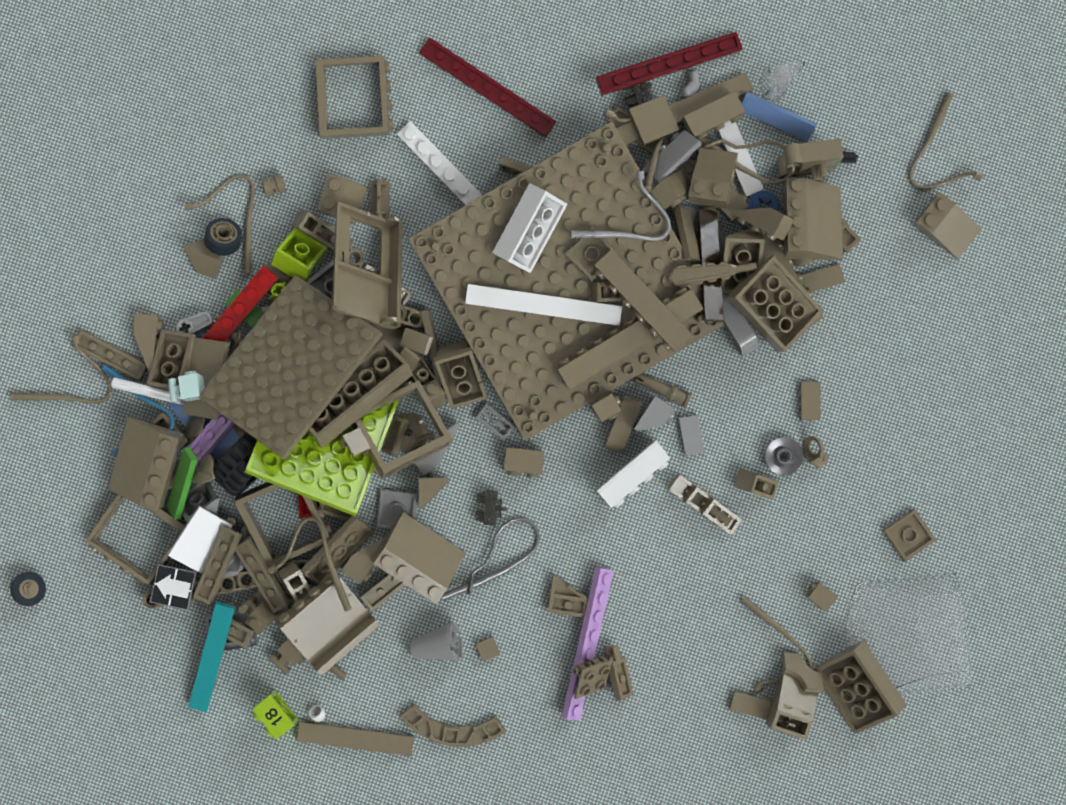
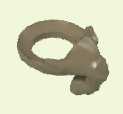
[804,436,829,469]

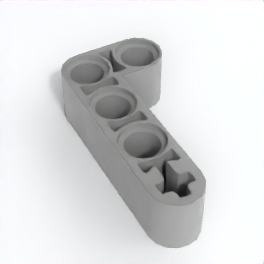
[722,293,759,357]

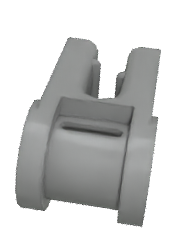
[176,311,215,334]

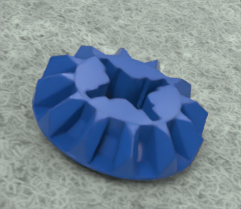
[748,191,779,211]

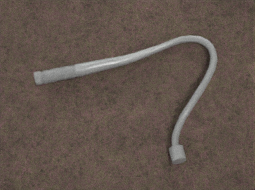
[570,171,671,241]

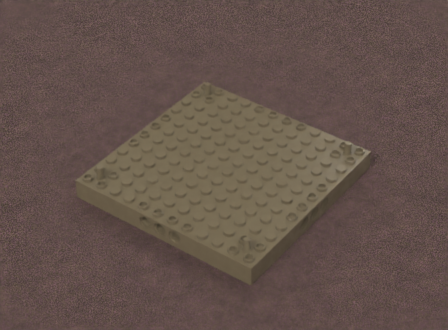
[408,121,725,440]

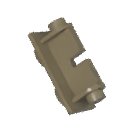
[370,179,390,219]

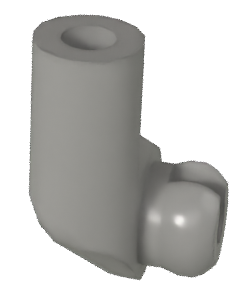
[681,71,700,98]

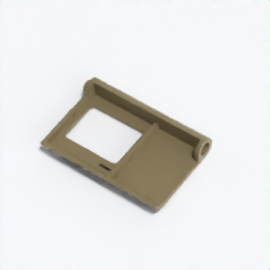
[332,201,403,329]

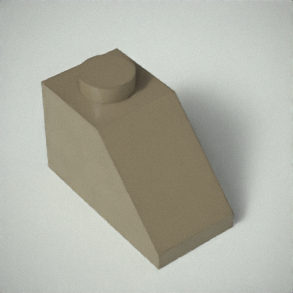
[734,469,779,500]

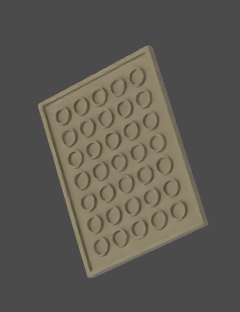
[199,275,383,460]

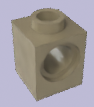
[806,581,838,612]

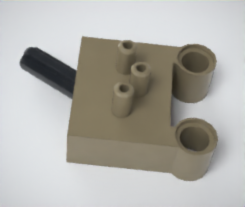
[776,139,858,182]

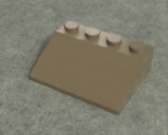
[783,178,843,260]
[726,256,824,352]
[108,416,184,511]
[370,511,465,605]
[812,640,907,734]

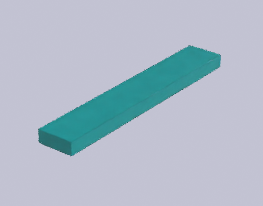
[188,601,236,713]

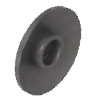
[765,437,803,475]

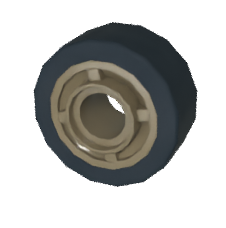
[204,218,242,256]

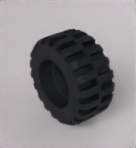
[213,432,258,496]

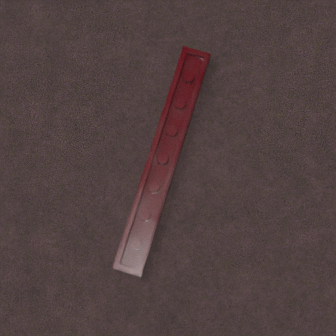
[595,32,743,96]
[419,37,557,138]

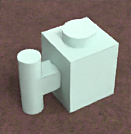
[168,371,205,403]

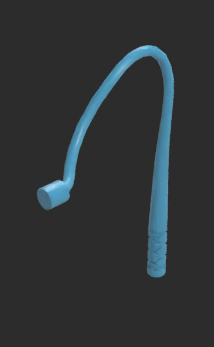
[102,364,175,457]

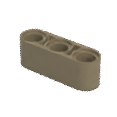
[605,395,642,454]

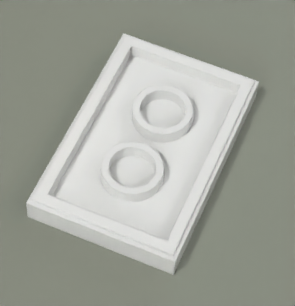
[168,505,232,574]

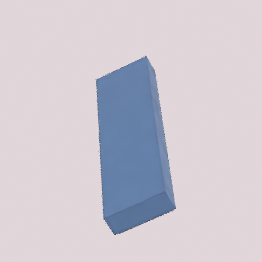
[742,92,816,142]

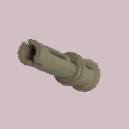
[634,373,693,409]

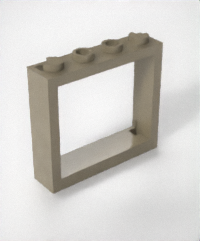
[315,56,393,139]
[352,380,453,479]
[234,482,334,567]
[85,495,186,585]

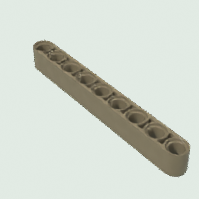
[143,558,310,609]

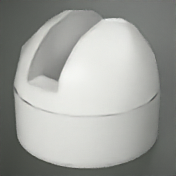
[308,705,325,722]

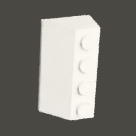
[492,183,568,273]
[596,441,670,508]

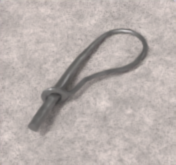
[442,517,540,601]

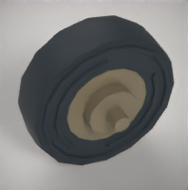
[10,572,46,606]

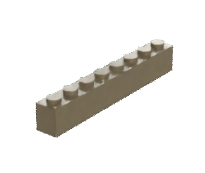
[556,287,703,390]

